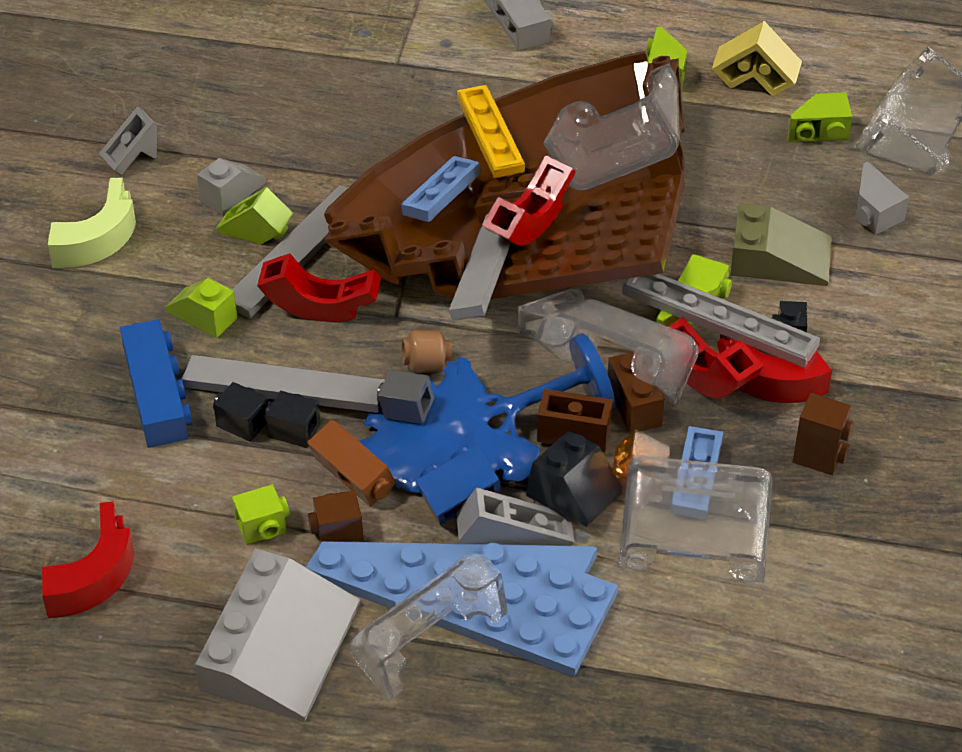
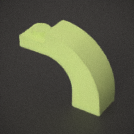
[48,178,136,268]

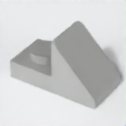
[99,106,157,175]

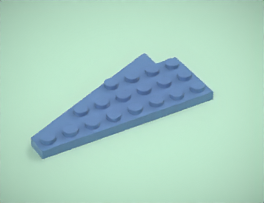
[306,542,618,678]

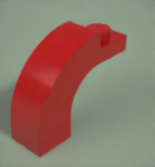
[482,155,576,246]
[257,253,381,322]
[655,317,763,398]
[717,334,832,403]
[42,501,134,618]

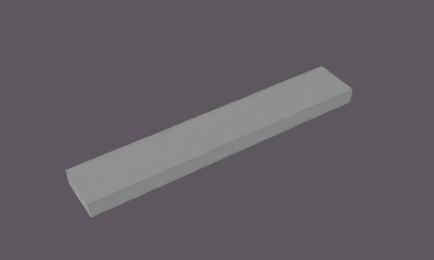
[232,185,347,319]
[449,214,511,320]
[622,274,820,368]
[182,355,385,413]

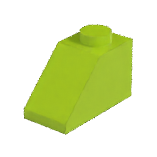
[216,187,293,244]
[165,278,237,338]

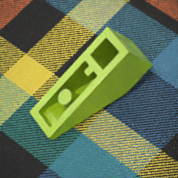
[655,254,732,343]

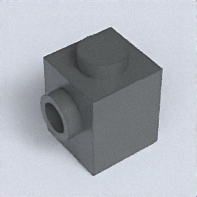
[377,370,435,424]

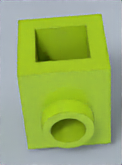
[232,484,290,545]

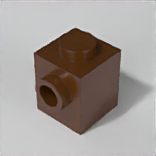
[308,490,364,544]

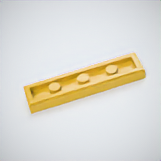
[457,85,525,178]

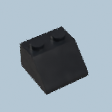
[526,431,623,527]

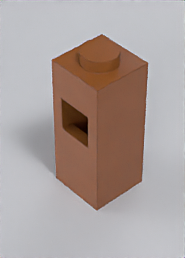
[307,419,396,507]

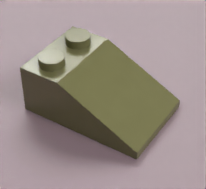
[730,203,832,286]

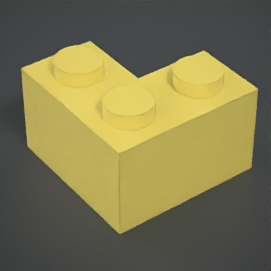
[712,21,802,96]

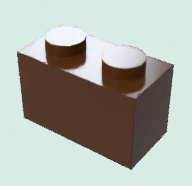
[607,350,664,434]
[537,389,613,452]
[792,393,854,476]

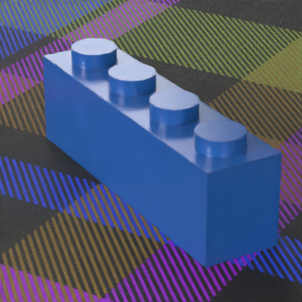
[120,319,192,448]

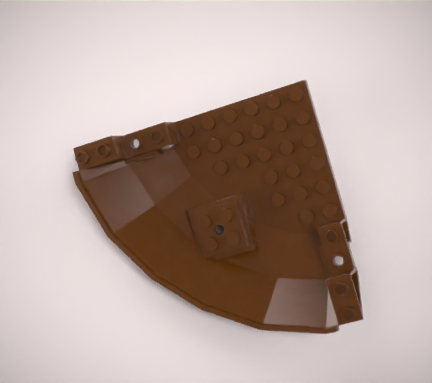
[324,51,685,299]

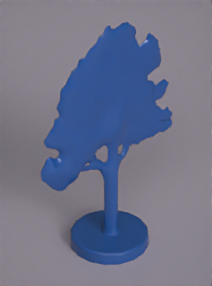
[360,333,615,493]

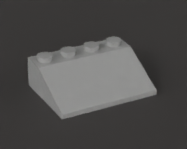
[195,548,360,722]

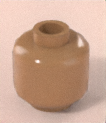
[401,329,452,373]

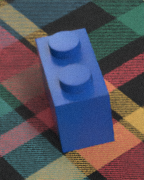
[415,444,502,525]

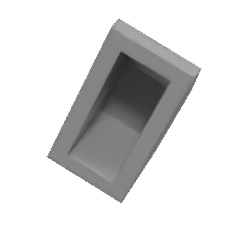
[197,158,266,216]
[855,162,909,235]

